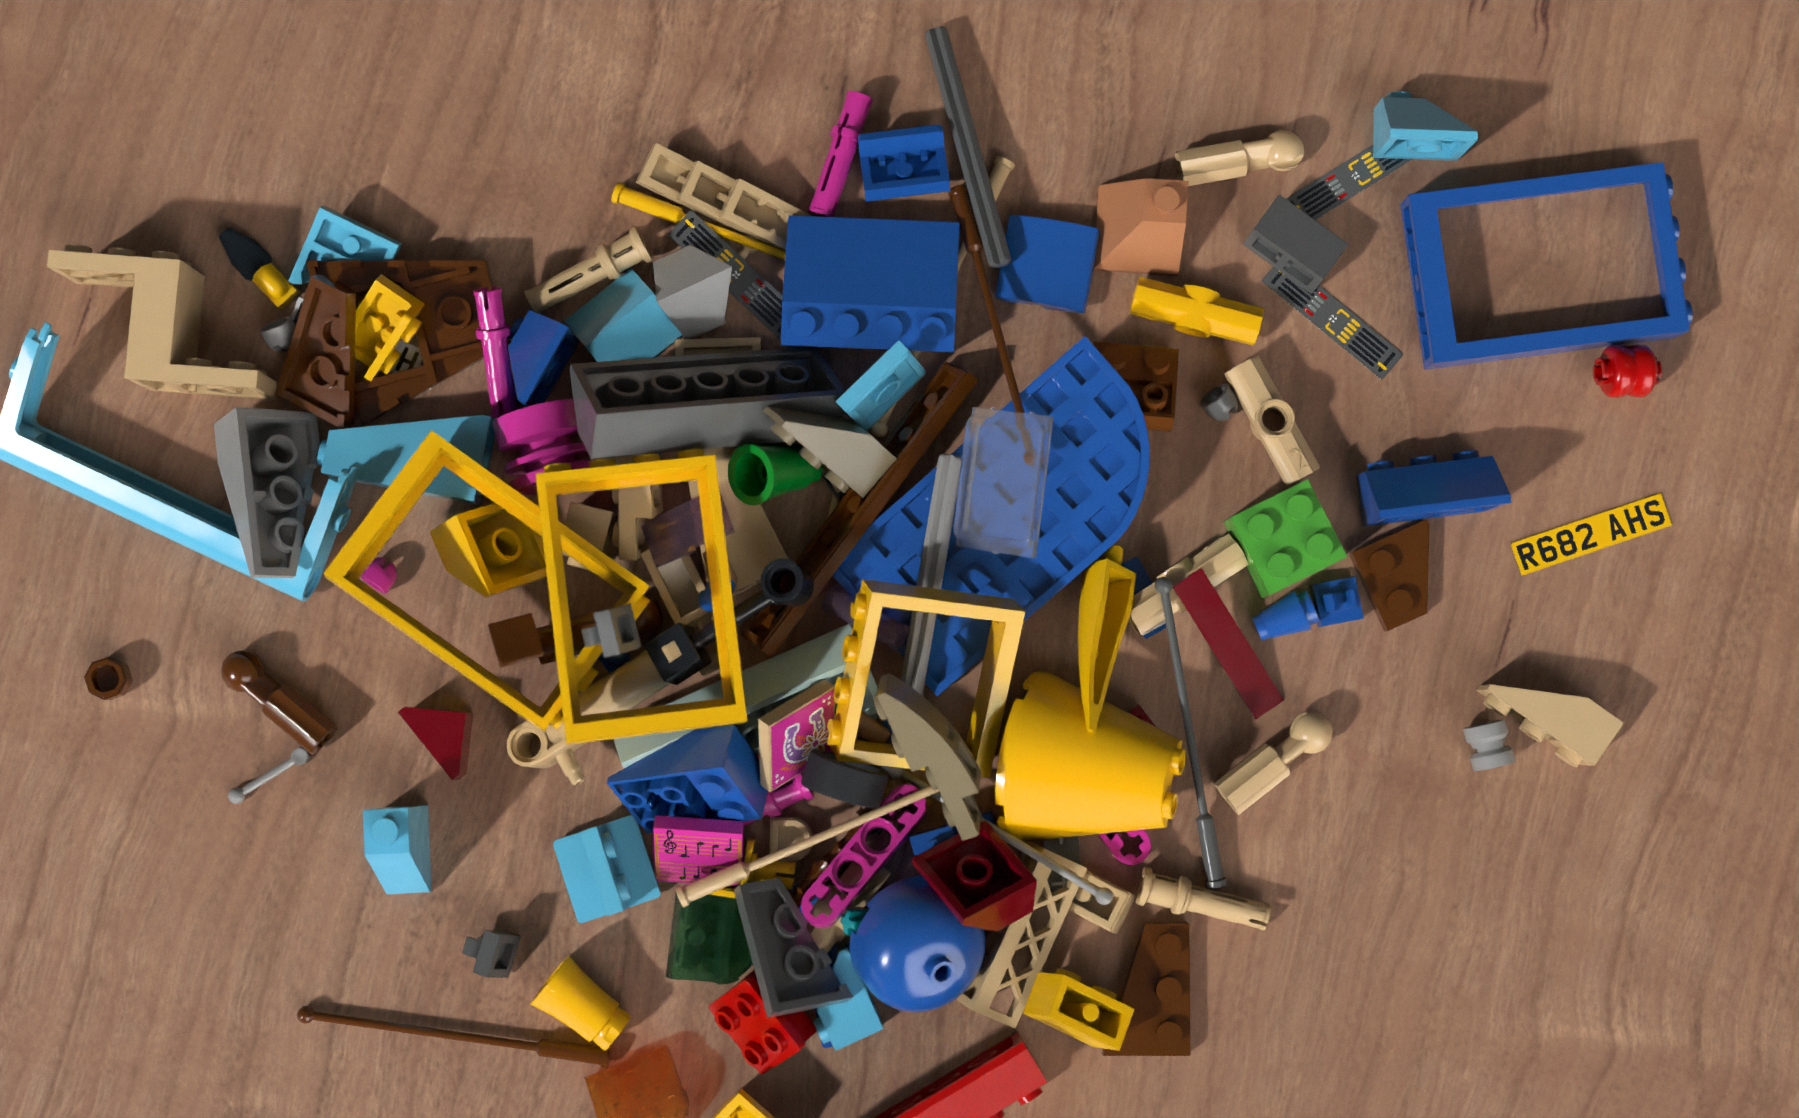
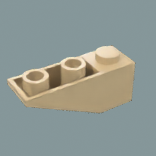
[1476,684,1624,768]

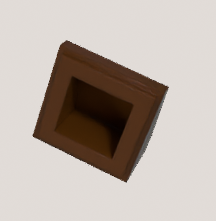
[488,613,544,668]

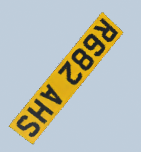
[1510,493,1672,576]

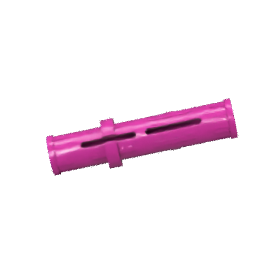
[808,91,873,217]
[473,286,518,419]

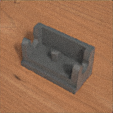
[1243,194,1349,294]

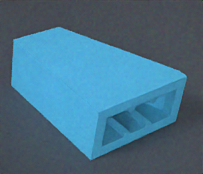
[363,805,432,894]

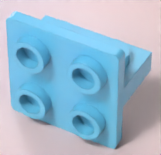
[553,815,661,923]

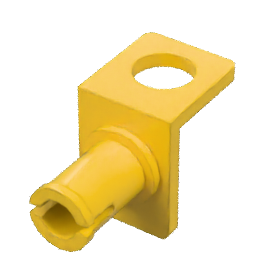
[709,838,796,898]

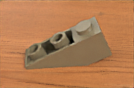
[763,406,897,498]

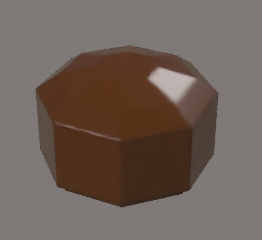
[84,657,133,700]

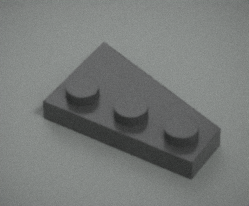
[734,878,854,1018]

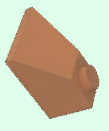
[1093,178,1189,276]

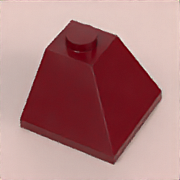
[912,820,1037,931]

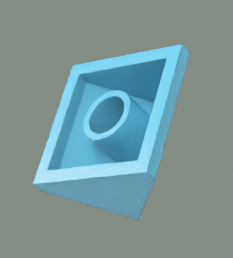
[564,268,683,362]

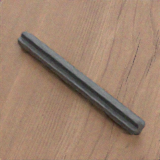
[925,26,1012,269]

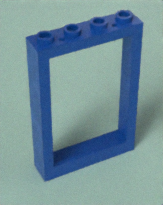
[1400,162,1693,370]

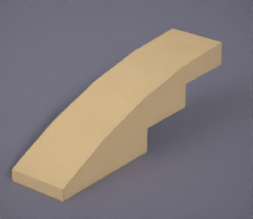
[636,143,812,251]

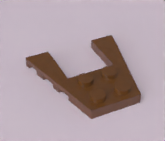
[306,260,509,428]

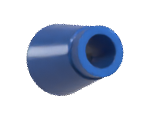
[1252,590,1320,641]

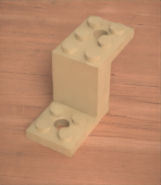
[47,244,279,400]

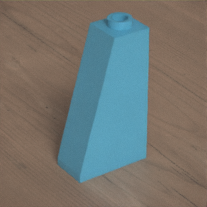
[317,415,495,505]

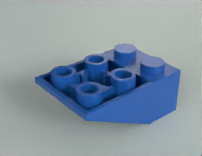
[606,724,768,833]

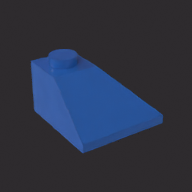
[508,310,580,407]

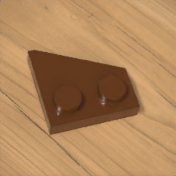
[1349,519,1430,632]

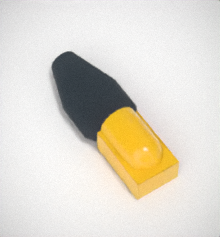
[219,227,300,310]

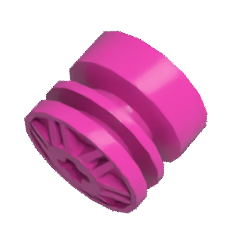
[492,399,593,495]

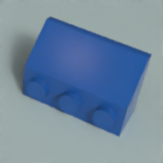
[1356,450,1511,527]

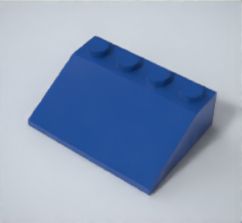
[781,215,960,352]

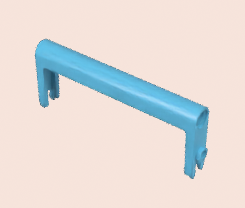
[0,322,359,602]

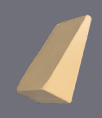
[1041,870,1136,934]

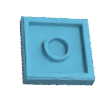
[836,340,926,431]

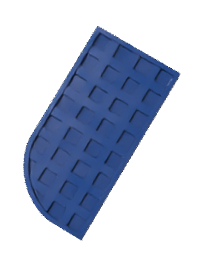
[833,336,1150,696]

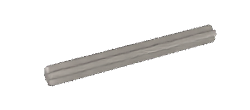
[900,454,963,696]

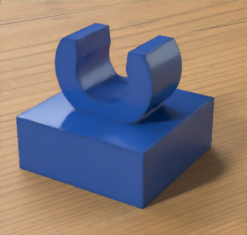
[1310,577,1364,627]

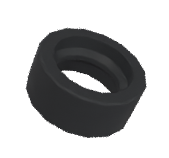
[801,749,889,808]

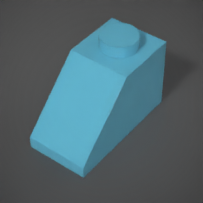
[813,944,884,1051]

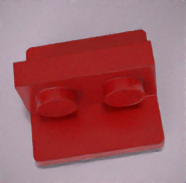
[708,969,817,1074]

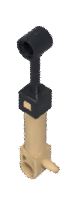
[506,559,814,786]

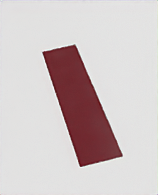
[1173,568,1284,719]

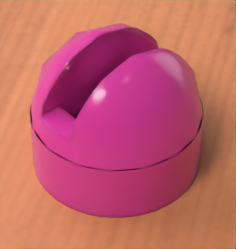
[361,557,397,594]

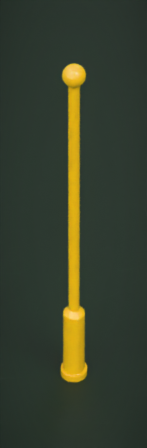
[611,182,786,260]

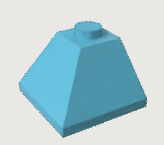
[1373,92,1478,161]

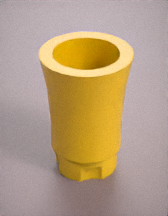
[530,955,631,1050]

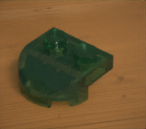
[665,894,753,984]

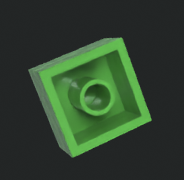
[1223,479,1347,598]

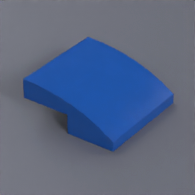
[995,215,1100,313]

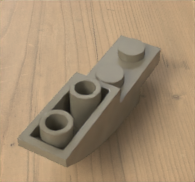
[874,674,982,841]

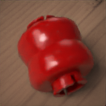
[1593,345,1662,398]

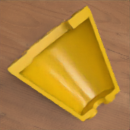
[995,671,1186,841]

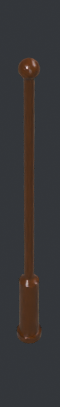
[948,184,1042,466]
[297,1006,612,1068]

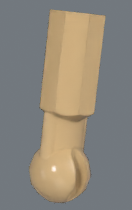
[1175,130,1304,186]
[1214,712,1333,815]

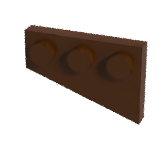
[275,275,356,429]
[1102,922,1191,1056]

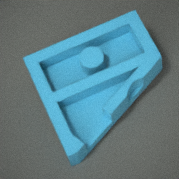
[288,205,402,284]

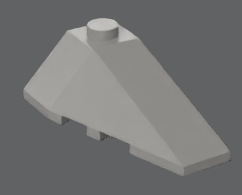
[214,407,320,578]

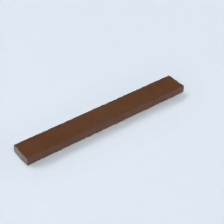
[741,362,978,657]

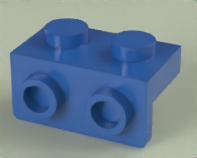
[858,125,950,202]

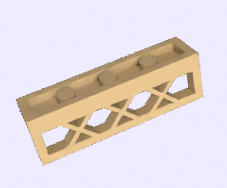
[956,841,1087,1028]

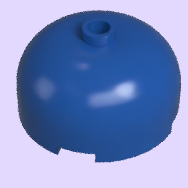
[850,876,985,1012]

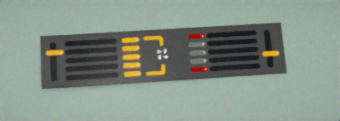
[1286,145,1413,220]
[668,210,783,340]
[1261,267,1403,380]

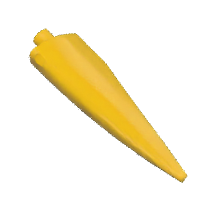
[1078,545,1136,732]

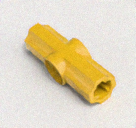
[1129,276,1264,346]

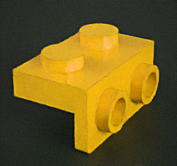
[355,274,425,382]

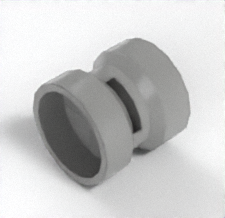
[1462,719,1516,771]

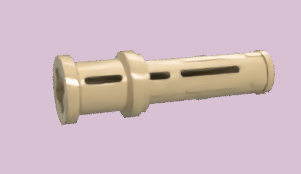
[524,226,653,314]
[1135,867,1271,931]

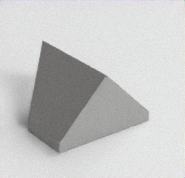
[653,245,732,339]

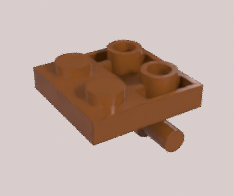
[1093,341,1179,432]

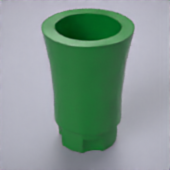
[728,444,823,506]

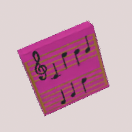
[653,815,744,886]

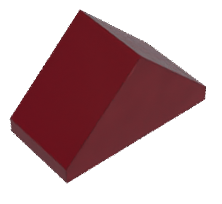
[398,707,473,780]

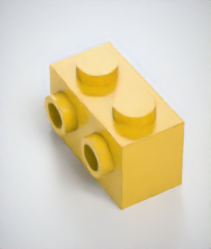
[1023,968,1135,1051]

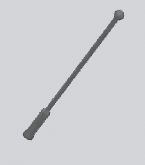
[1155,577,1227,889]

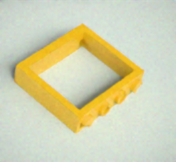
[827,579,1025,778]

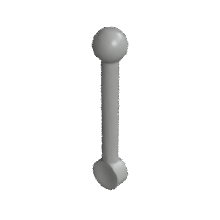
[228,748,310,804]

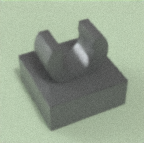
[582,603,641,658]
[462,930,521,978]

